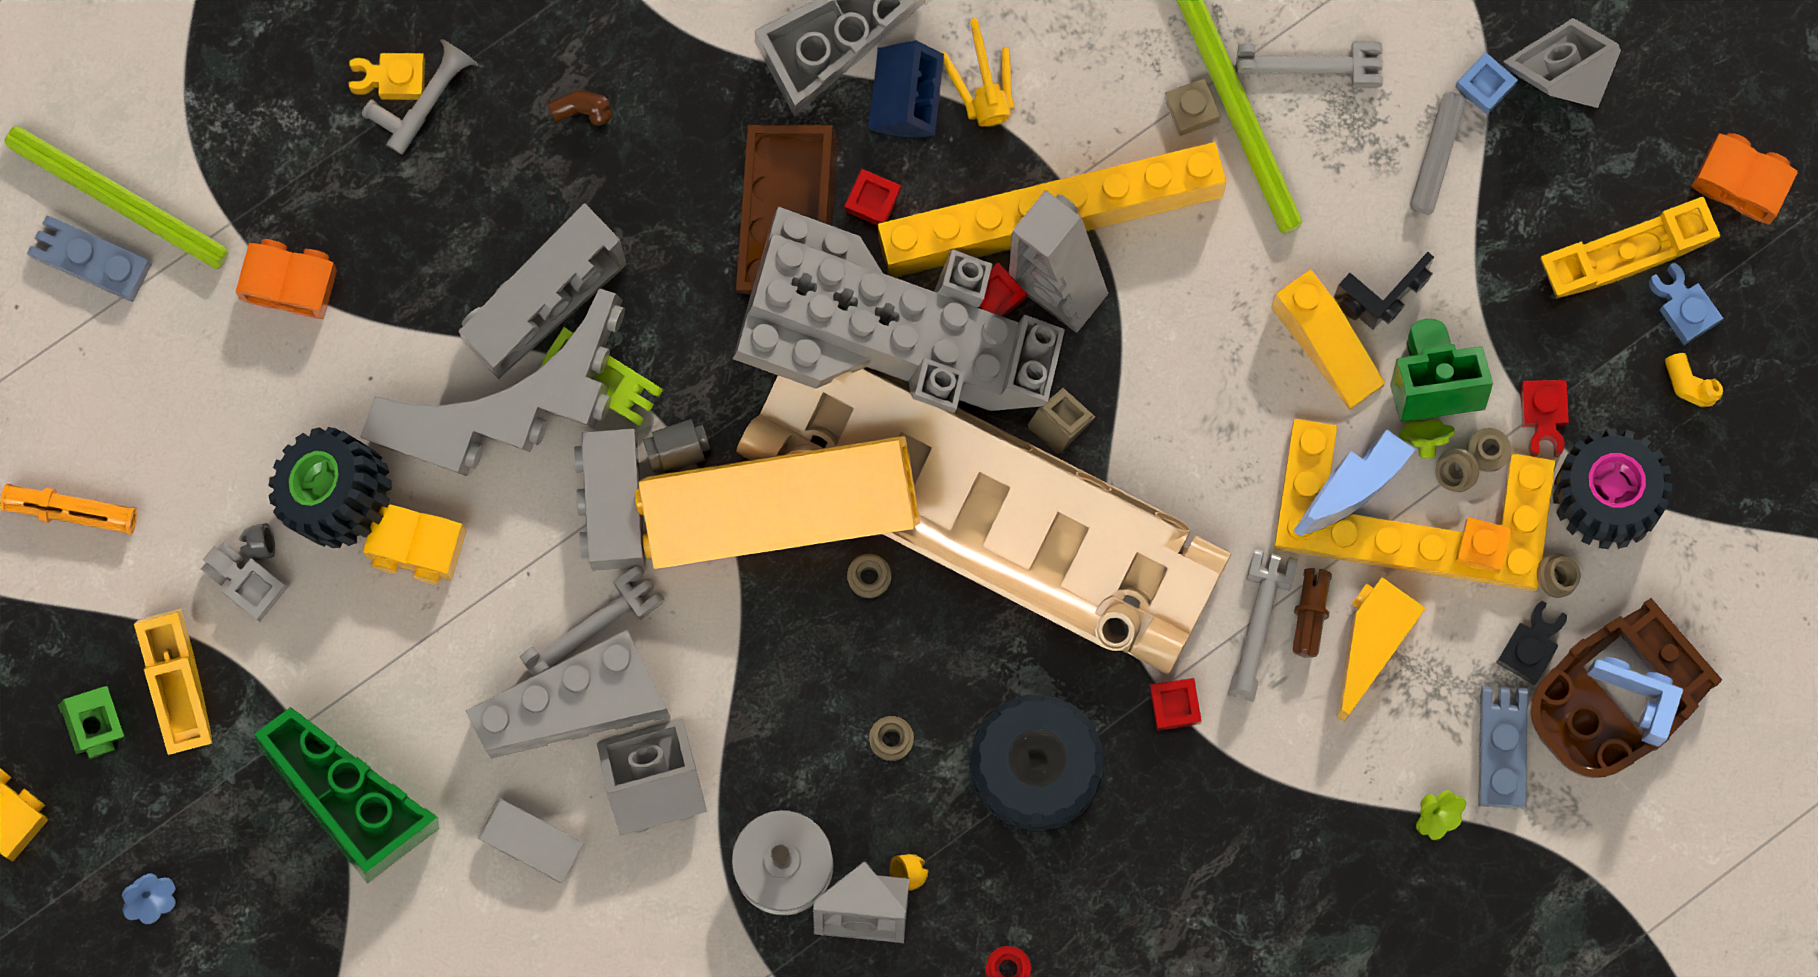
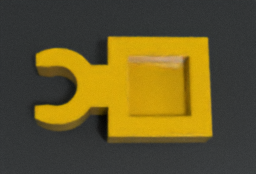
[349,53,425,100]

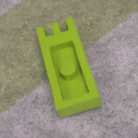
[541,327,663,427]

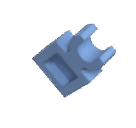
[1648,263,1723,345]

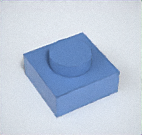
[1455,52,1518,115]

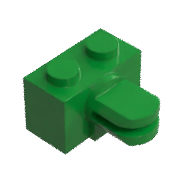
[1390,318,1493,422]

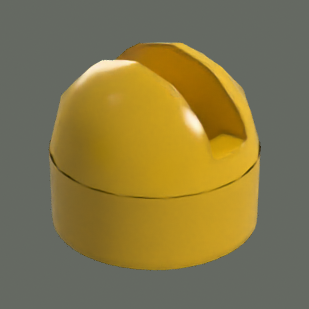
[890,854,928,890]

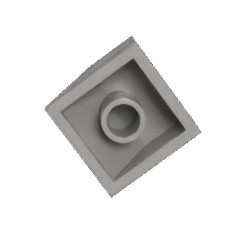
[597,719,707,836]

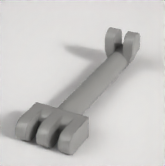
[1236,42,1383,88]
[1228,549,1298,702]
[520,565,665,677]

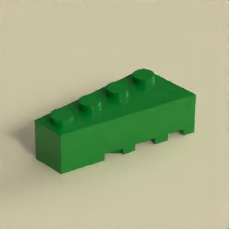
[254,707,439,884]

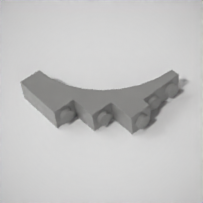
[360,288,625,476]

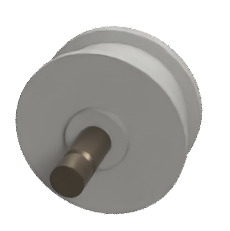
[732,811,833,915]

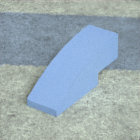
[1293,429,1415,536]

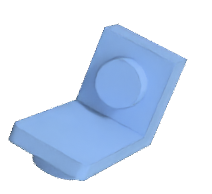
[1587,657,1683,747]

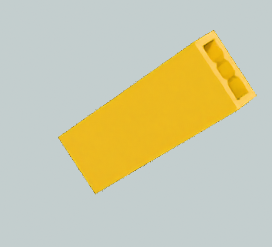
[635,436,920,569]

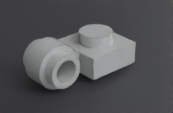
[201,542,288,622]

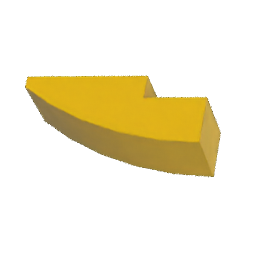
[134,608,212,755]

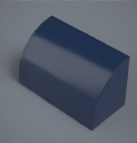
[868,40,944,137]

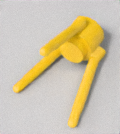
[941,18,1015,127]

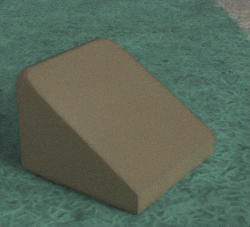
[1028,388,1095,454]

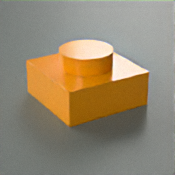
[1456,517,1511,574]

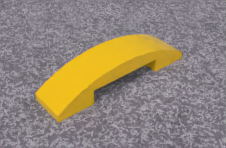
[1540,197,1720,298]

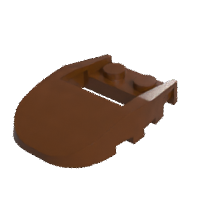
[1531,598,1722,778]

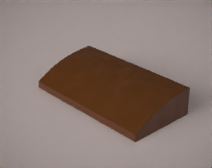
[736,125,839,296]

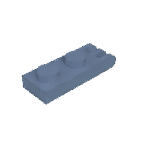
[26,216,152,302]
[1478,686,1528,809]

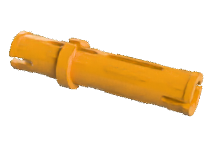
[0,483,138,535]

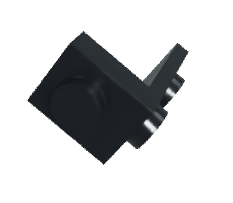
[1334,252,1435,330]

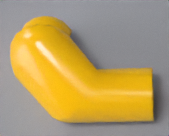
[1664,353,1723,407]

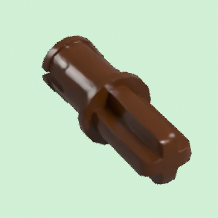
[1292,568,1332,658]

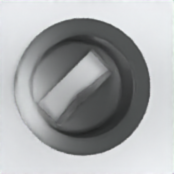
[239,523,275,560]

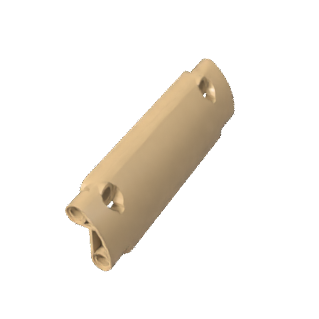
[736,367,1232,675]

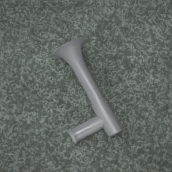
[362,40,478,155]

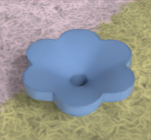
[122,874,176,924]

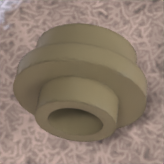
[1467,428,1512,472]
[1435,448,1479,492]
[1537,553,1581,598]
[847,554,891,598]
[869,716,914,761]

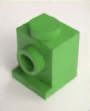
[58,686,124,759]

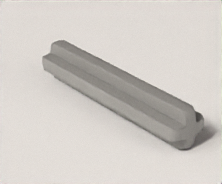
[1411,92,1466,215]

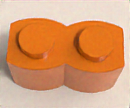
[1691,133,1798,225]
[235,239,337,319]

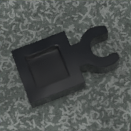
[1496,601,1567,685]

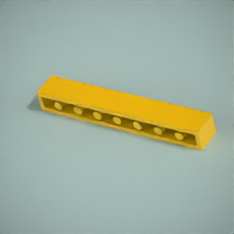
[878,142,1227,278]

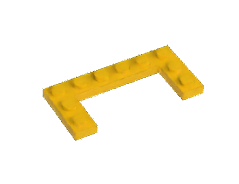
[1274,419,1555,591]

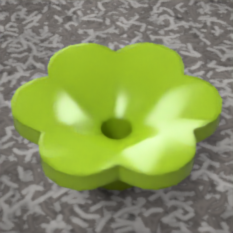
[1399,419,1455,459]
[1416,790,1467,840]

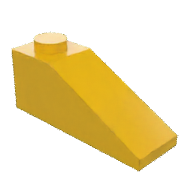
[1271,269,1385,410]
[1337,577,1426,722]

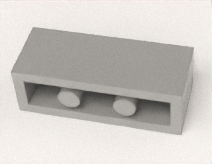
[574,429,645,571]

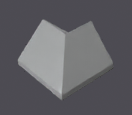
[1503,18,1621,108]
[813,861,910,943]

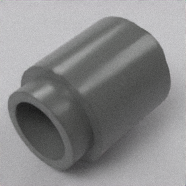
[643,419,711,473]

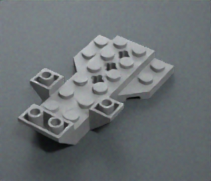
[733,206,1065,413]

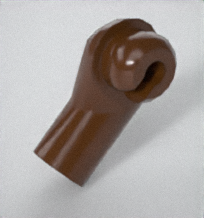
[547,90,612,126]

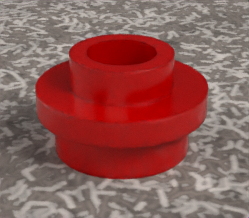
[986,946,1031,977]

